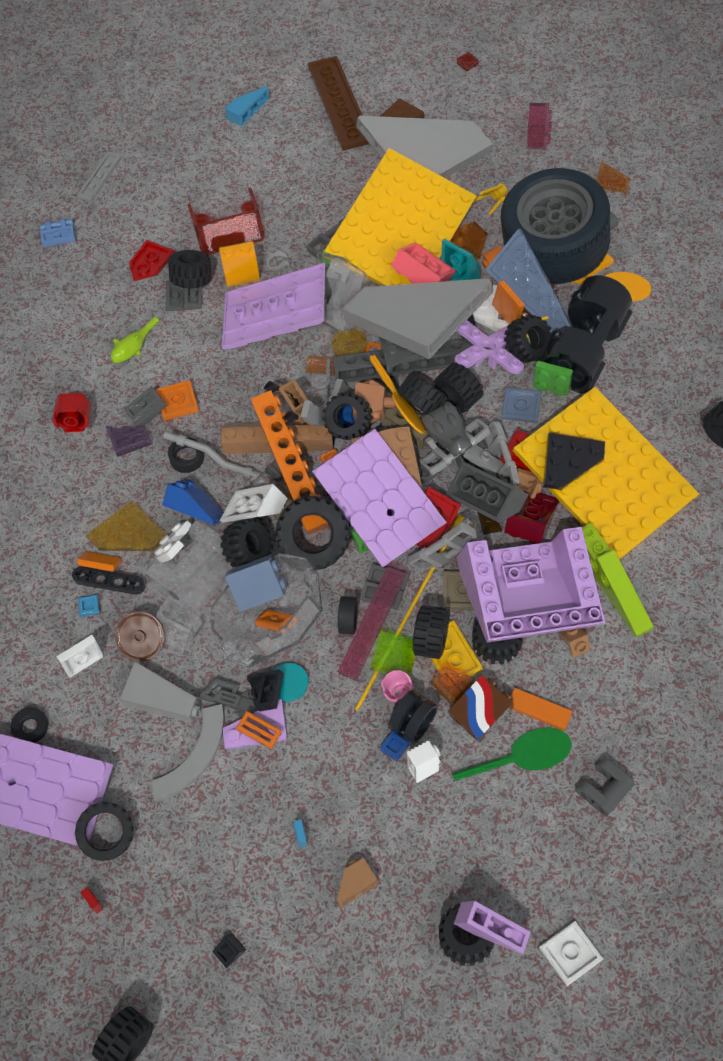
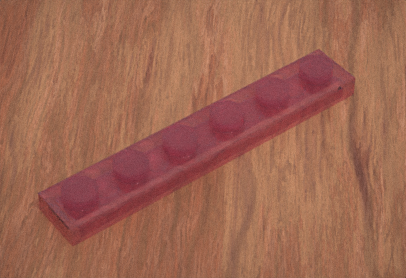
[338,566,406,681]

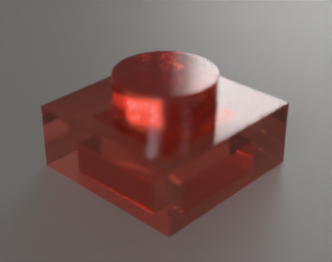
[457,52,478,71]

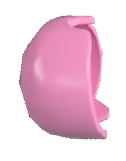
[381,670,414,704]

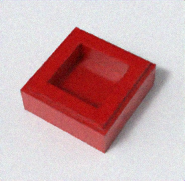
[80,888,103,914]

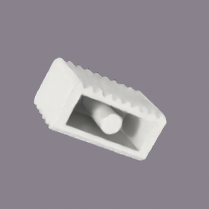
[407,741,441,783]

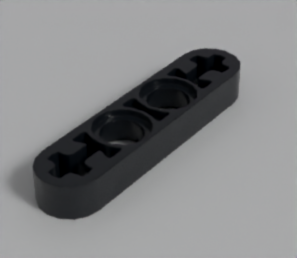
[72,566,146,595]

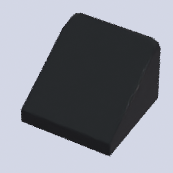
[212,933,246,968]

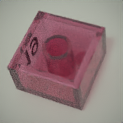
[527,103,552,149]

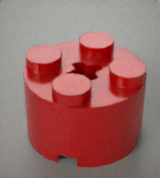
[52,393,91,433]

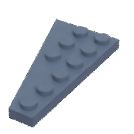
[485,229,573,333]

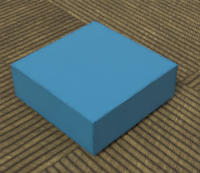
[78,594,100,617]
[293,820,308,848]

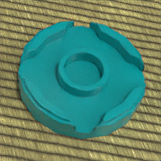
[274,663,309,703]

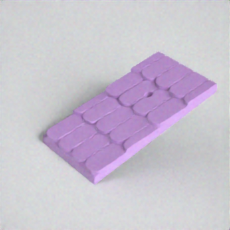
[222,263,325,349]
[312,429,446,567]
[0,734,113,846]

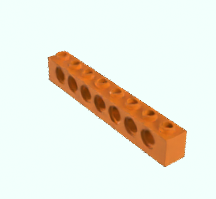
[251,390,329,535]

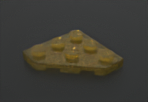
[86,501,165,551]

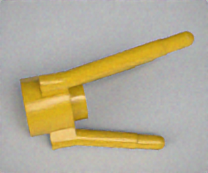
[474,183,508,214]

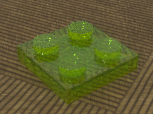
[370,631,415,677]

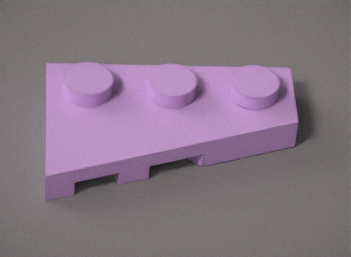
[223,699,287,750]

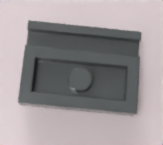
[124,386,167,429]

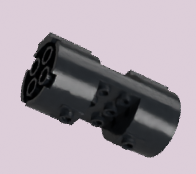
[540,275,632,394]

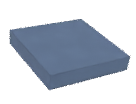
[501,387,542,423]

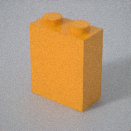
[219,241,260,287]

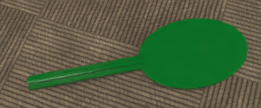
[452,728,572,781]

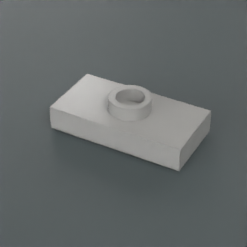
[463,445,504,476]

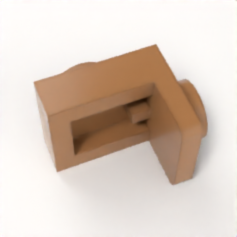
[516,468,542,499]
[559,628,591,658]

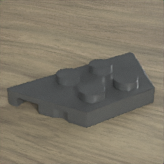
[379,337,421,373]

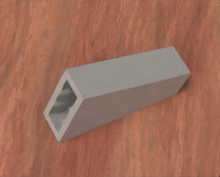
[120,662,200,723]

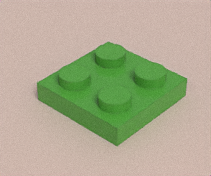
[533,361,573,396]

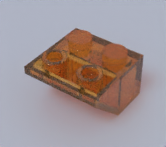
[450,221,488,260]

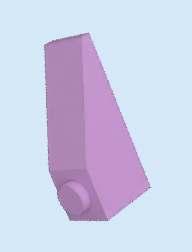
[454,901,531,954]

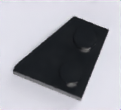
[247,669,284,712]

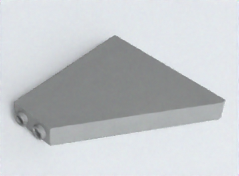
[356,116,492,178]
[343,278,492,359]

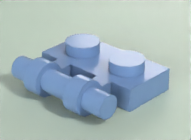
[40,218,76,247]

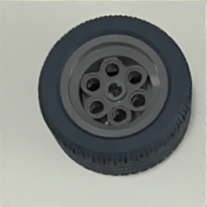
[501,168,610,284]

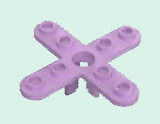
[454,320,524,374]

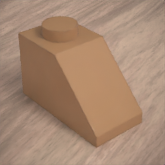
[337,857,378,908]

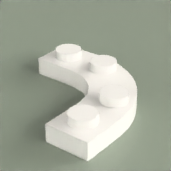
[154,520,192,563]

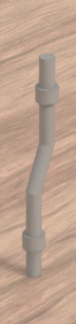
[163,431,267,482]

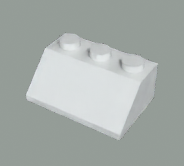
[220,484,288,523]

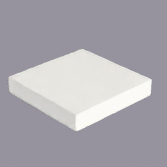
[56,635,104,678]
[539,921,603,986]

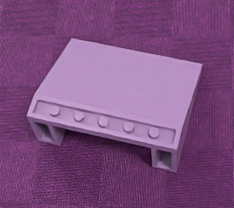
[456,527,605,643]

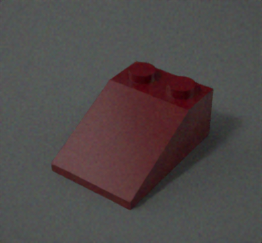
[504,491,559,544]

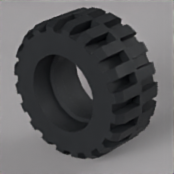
[275,496,350,571]

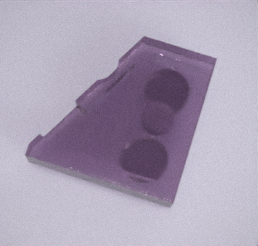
[106,426,152,457]

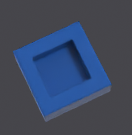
[380,732,409,762]

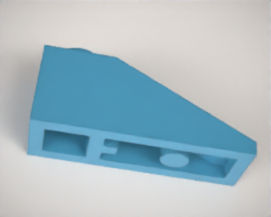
[225,86,269,126]

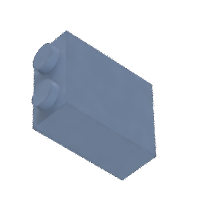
[225,555,287,612]

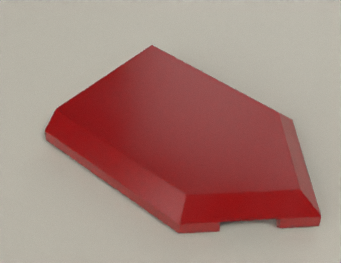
[129,240,175,281]

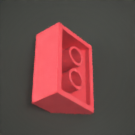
[391,242,456,284]

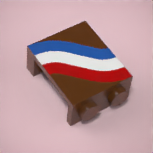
[448,675,514,743]

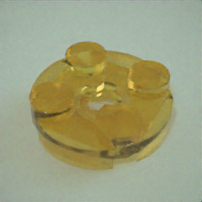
[332,329,367,357]

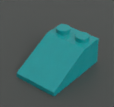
[441,239,481,281]

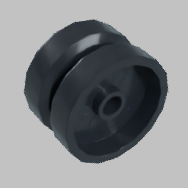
[388,690,438,744]

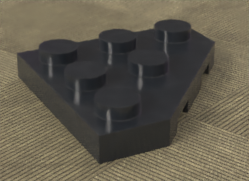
[543,433,605,490]

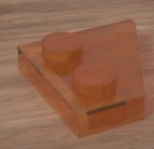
[596,162,631,194]
[430,667,477,706]

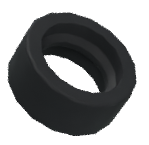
[168,437,204,473]
[338,596,357,635]

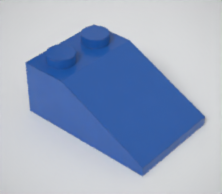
[162,479,224,525]

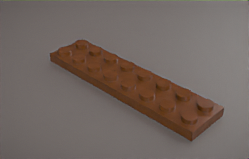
[307,56,369,151]

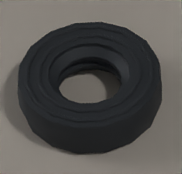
[10,707,48,743]

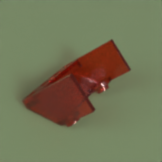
[187,188,265,255]

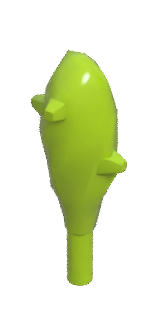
[110,317,159,363]

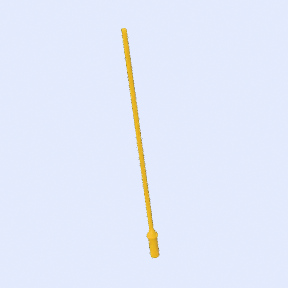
[355,515,464,711]

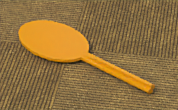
[571,272,651,302]
[370,355,426,434]

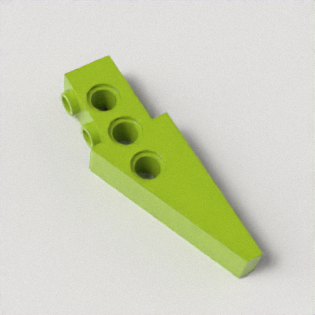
[582,523,654,638]

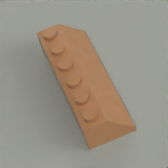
[221,421,333,454]

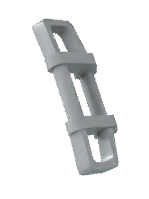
[420,419,490,475]
[483,421,519,487]
[408,523,477,570]

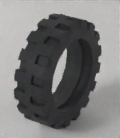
[75,802,134,861]

